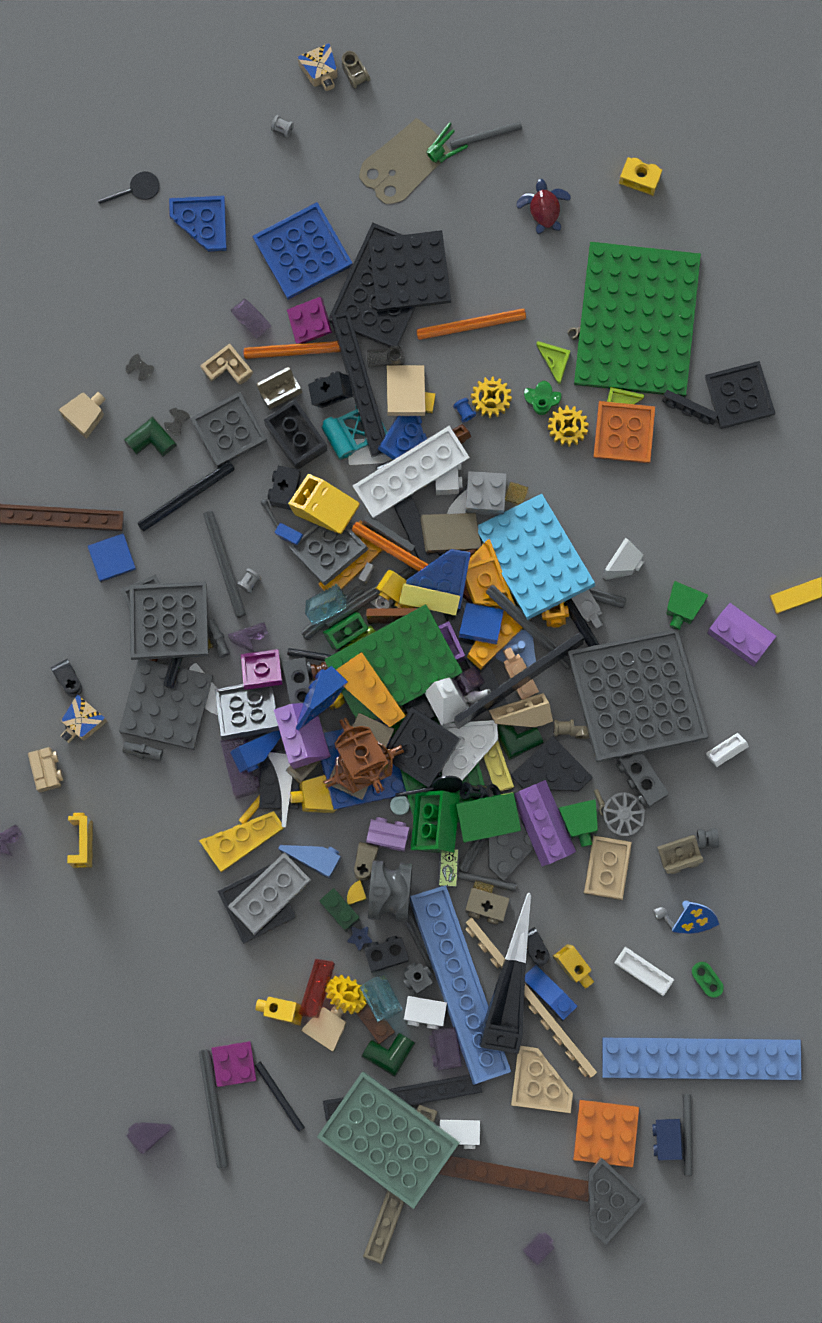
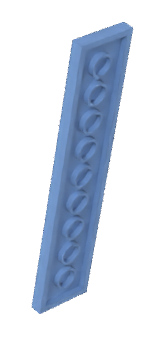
[410,885,511,1085]
[602,1038,801,1080]

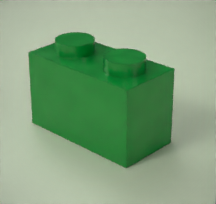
[322,612,369,649]

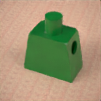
[666,581,708,630]
[559,799,598,848]

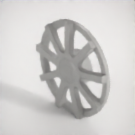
[603,792,645,836]

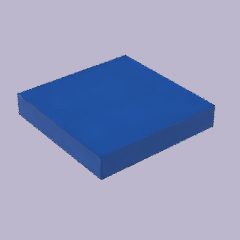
[88,533,136,582]
[459,603,504,644]

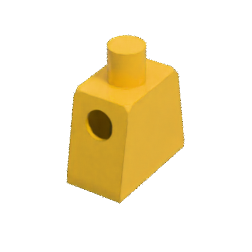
[290,775,337,813]
[553,944,594,989]
[255,996,305,1026]

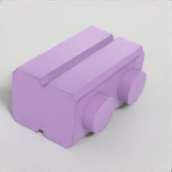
[366,817,410,852]

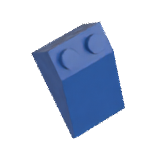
[296,666,348,731]

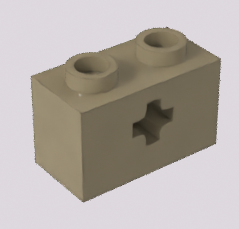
[465,888,510,925]

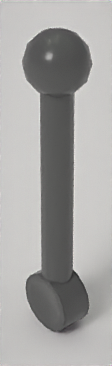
[261,499,279,529]

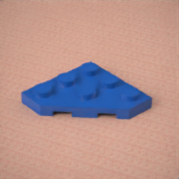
[169,196,227,252]
[378,416,427,460]
[406,549,471,609]

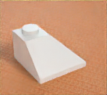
[603,538,644,580]
[425,677,469,726]

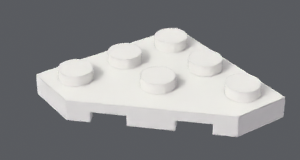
[440,720,498,781]

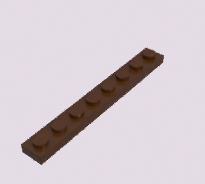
[0,504,124,531]
[439,1156,589,1202]

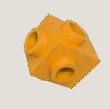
[542,602,569,628]

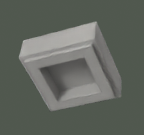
[358,562,374,586]

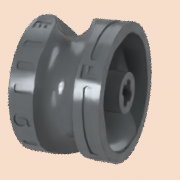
[368,860,412,922]

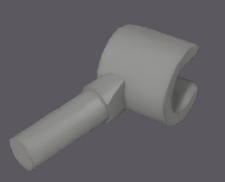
[653,907,675,928]

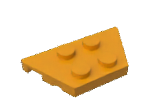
[465,539,515,608]

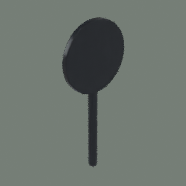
[98,171,160,204]
[395,776,463,797]

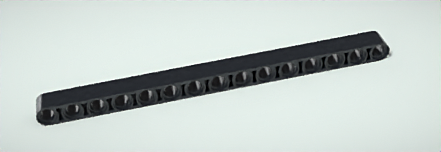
[376,460,508,716]

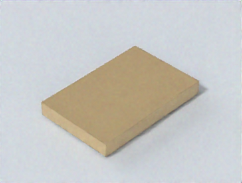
[387,365,425,416]
[584,836,632,900]

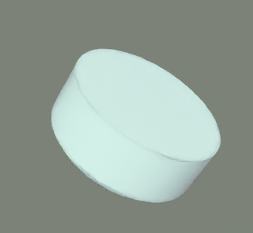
[390,796,410,815]

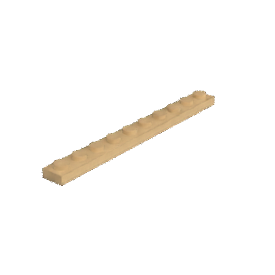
[465,918,597,1078]

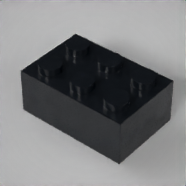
[264,399,328,469]

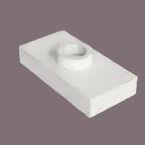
[706,733,749,767]

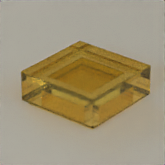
[505,482,528,505]
[473,880,494,893]

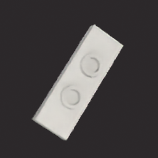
[614,947,674,996]

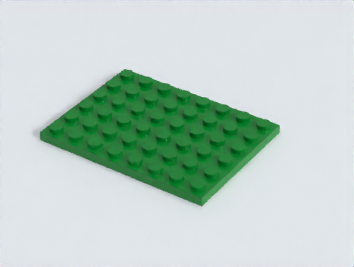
[574,242,701,397]

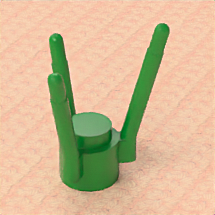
[426,122,468,163]

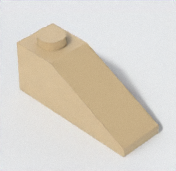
[489,693,553,727]

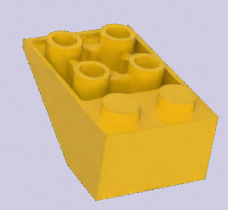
[288,474,360,534]

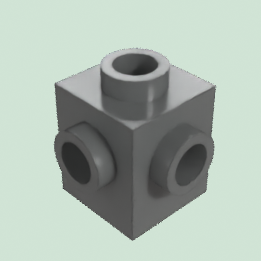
[403,962,433,995]

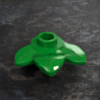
[524,381,561,415]

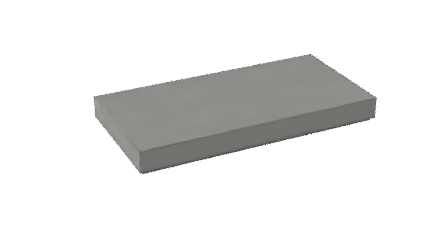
[228,852,311,935]

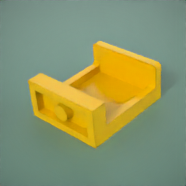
[67,813,93,868]

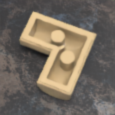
[200,344,253,385]

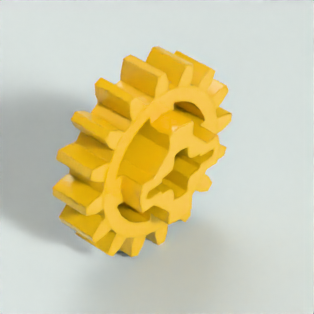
[471,377,512,418]
[548,405,589,447]
[325,975,368,1014]

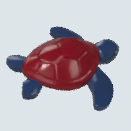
[516,178,571,234]

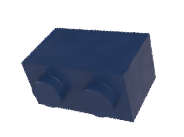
[652,1119,683,1160]

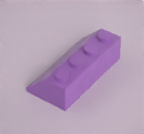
[514,780,576,866]

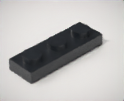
[662,390,718,425]

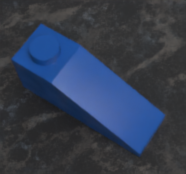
[230,730,281,773]
[525,965,578,1021]

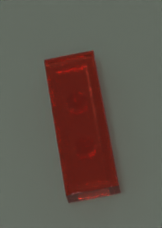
[299,959,335,1018]

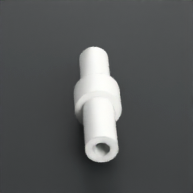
[464,689,491,704]

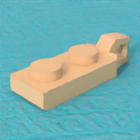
[503,647,539,700]

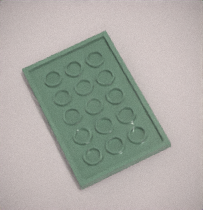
[317,1071,460,1209]

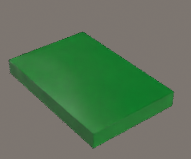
[456,792,521,842]

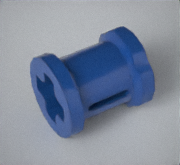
[453,398,477,423]

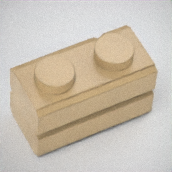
[28,747,64,792]

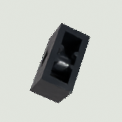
[308,371,353,408]
[267,465,301,510]

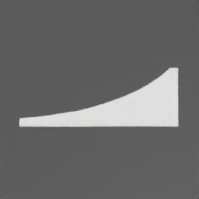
[268,752,292,827]

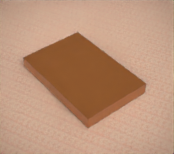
[366,608,418,624]

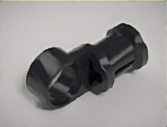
[460,782,501,800]

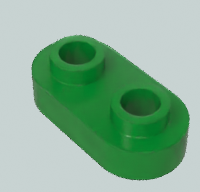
[691,962,724,998]

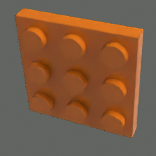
[593,401,655,463]
[573,1100,639,1167]

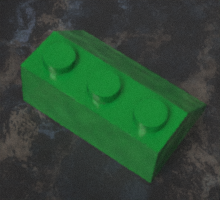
[411,791,460,853]

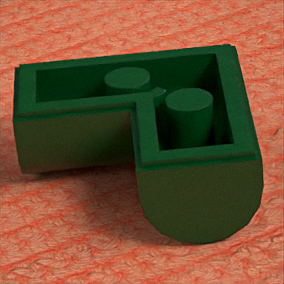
[124,416,177,457]
[497,724,544,760]
[361,1033,415,1077]

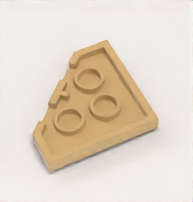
[511,1046,573,1113]

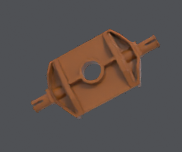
[335,718,389,793]
[323,741,404,794]

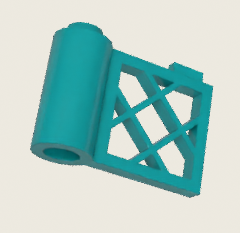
[321,406,387,460]

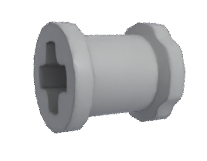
[270,115,294,138]
[237,568,262,593]

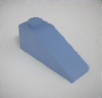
[278,845,341,879]

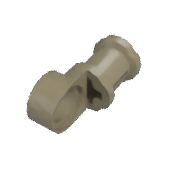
[554,719,589,739]

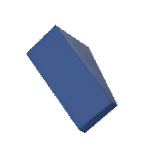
[274,523,303,545]

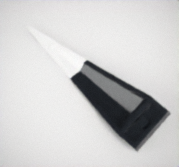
[479,893,531,1054]

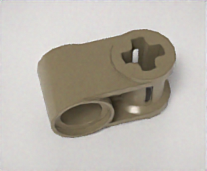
[342,51,371,89]
[354,842,379,881]

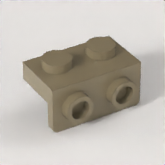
[256,367,303,410]
[657,835,704,874]

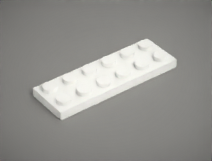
[353,426,470,518]

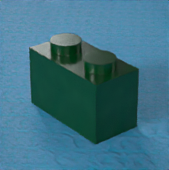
[319,888,360,932]

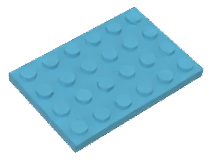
[478,494,595,620]

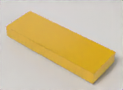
[770,577,822,614]

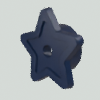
[347,926,373,951]

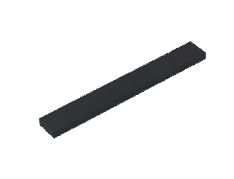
[330,311,385,457]
[454,633,584,729]
[323,1074,482,1121]

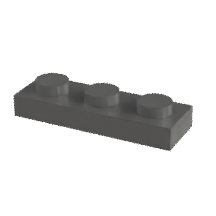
[362,515,415,554]

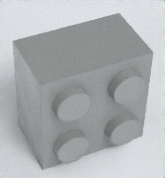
[466,471,506,516]

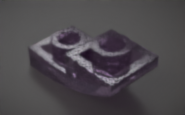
[231,298,271,338]

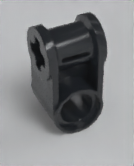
[51,659,82,697]
[527,927,549,966]

